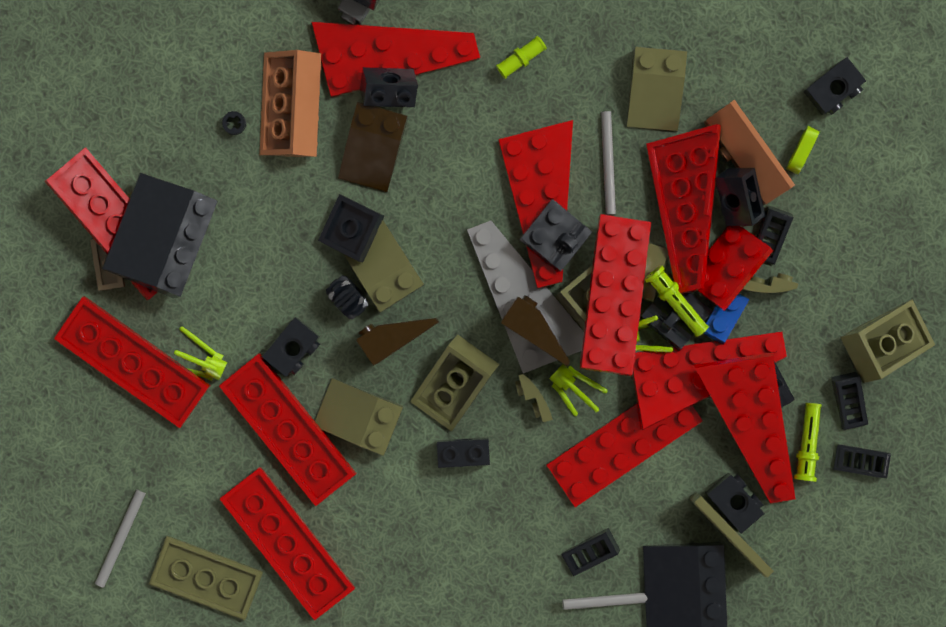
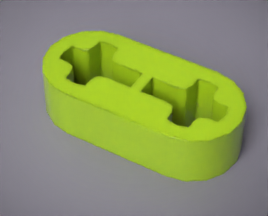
[786,126,820,175]

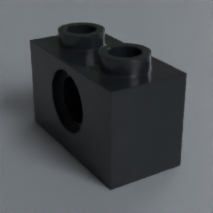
[803,57,866,115]
[360,67,418,107]
[715,168,765,226]
[262,317,320,377]
[437,437,490,468]
[705,473,765,534]

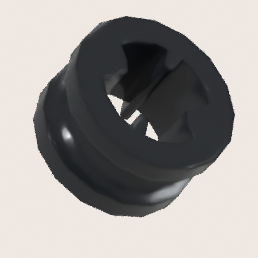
[222,111,246,135]

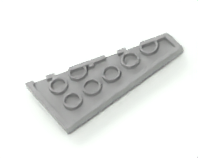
[467,221,584,373]

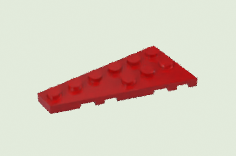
[312,22,480,97]
[499,120,573,289]

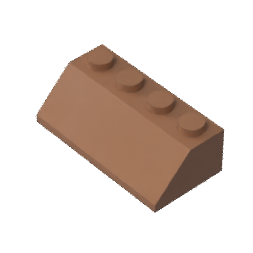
[260,50,321,157]
[704,100,795,206]

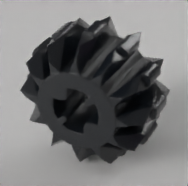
[326,275,369,319]

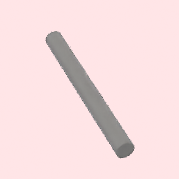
[601,111,616,215]
[95,489,146,587]
[562,593,647,610]

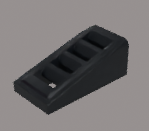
[757,205,794,265]
[831,372,868,430]
[833,444,891,479]
[561,528,620,577]

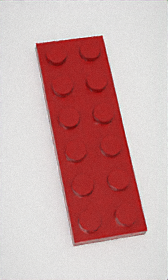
[45,147,157,300]
[580,214,651,376]
[54,296,211,428]
[219,353,357,506]
[546,403,703,507]
[220,467,356,621]

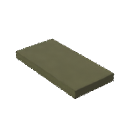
[690,492,774,578]
[149,536,264,620]

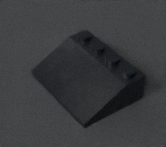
[102,173,218,298]
[643,542,727,627]

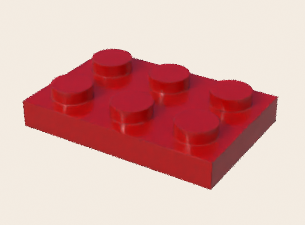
[696,226,773,311]

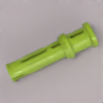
[644,265,709,337]
[793,403,822,482]

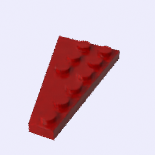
[646,124,721,294]
[633,332,787,431]
[695,352,796,503]

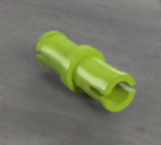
[496,36,547,79]

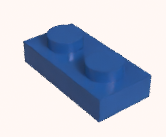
[703,294,749,345]

